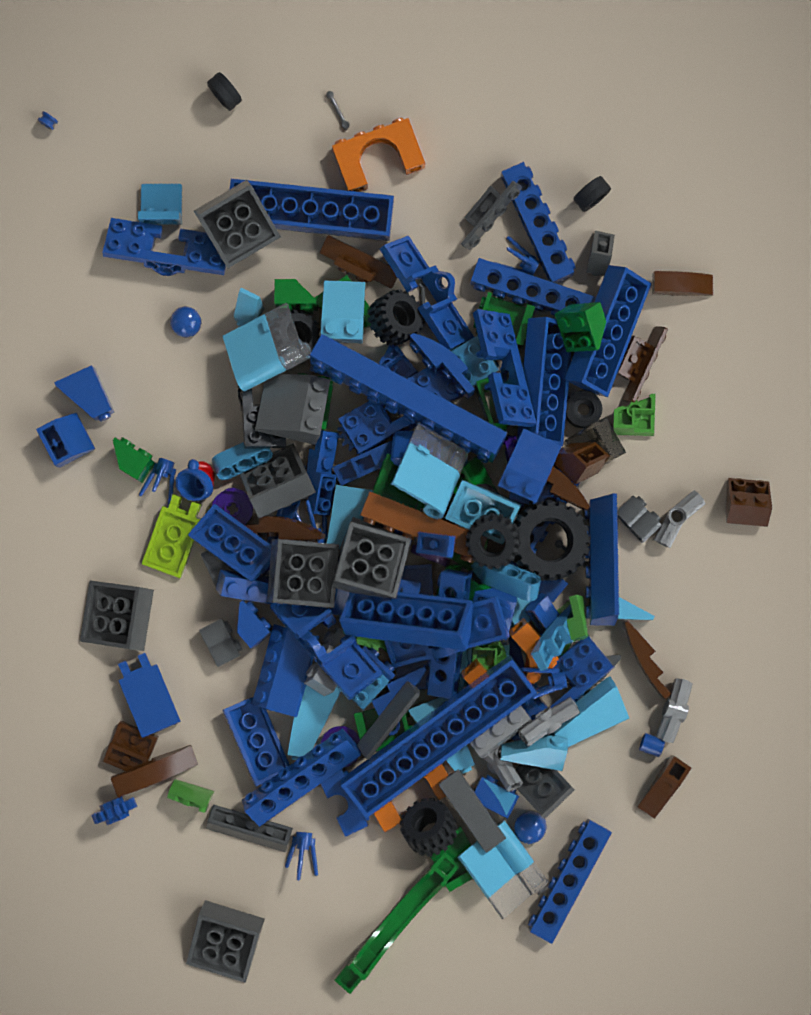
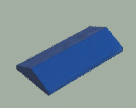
[188,504,272,583]
[222,696,290,787]

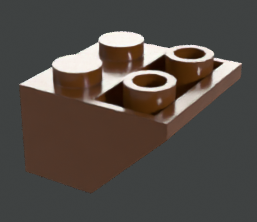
[554,442,610,485]
[725,478,772,527]

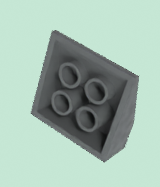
[194,180,281,268]
[255,374,330,445]
[240,443,316,518]
[331,522,411,599]
[267,539,339,608]
[80,580,154,651]
[186,900,265,983]

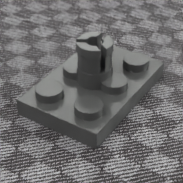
[515,764,575,819]

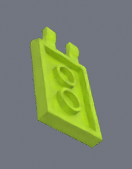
[142,495,202,578]

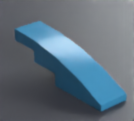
[531,604,574,671]

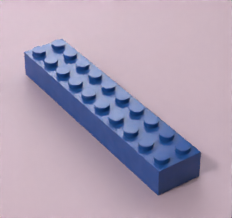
[310,334,507,463]
[340,655,537,818]

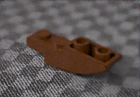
[244,516,325,543]

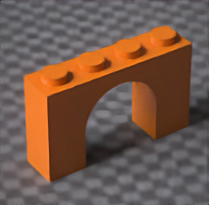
[332,118,425,192]
[461,618,559,684]
[374,763,448,832]

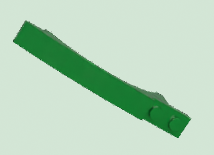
[334,851,461,994]

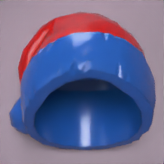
[176,459,215,501]

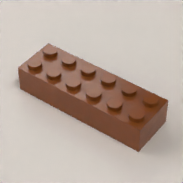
[360,492,487,563]

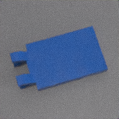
[118,653,181,738]

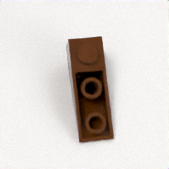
[637,755,692,819]

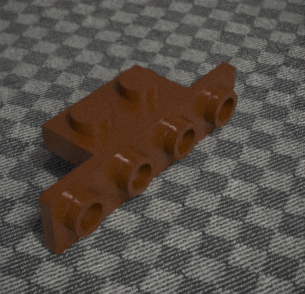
[320,235,397,288]
[617,326,668,403]

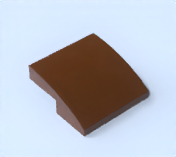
[103,721,159,771]

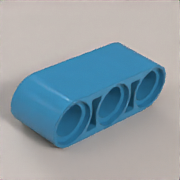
[212,442,273,480]
[481,564,541,601]

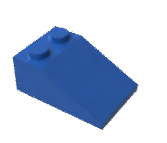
[498,429,562,503]

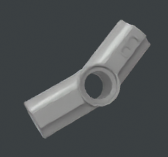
[654,490,706,548]
[656,678,693,743]
[518,697,580,746]
[471,745,523,792]

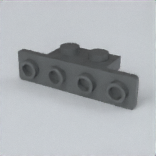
[461,181,522,249]

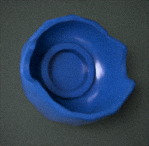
[170,306,202,338]
[514,811,547,844]

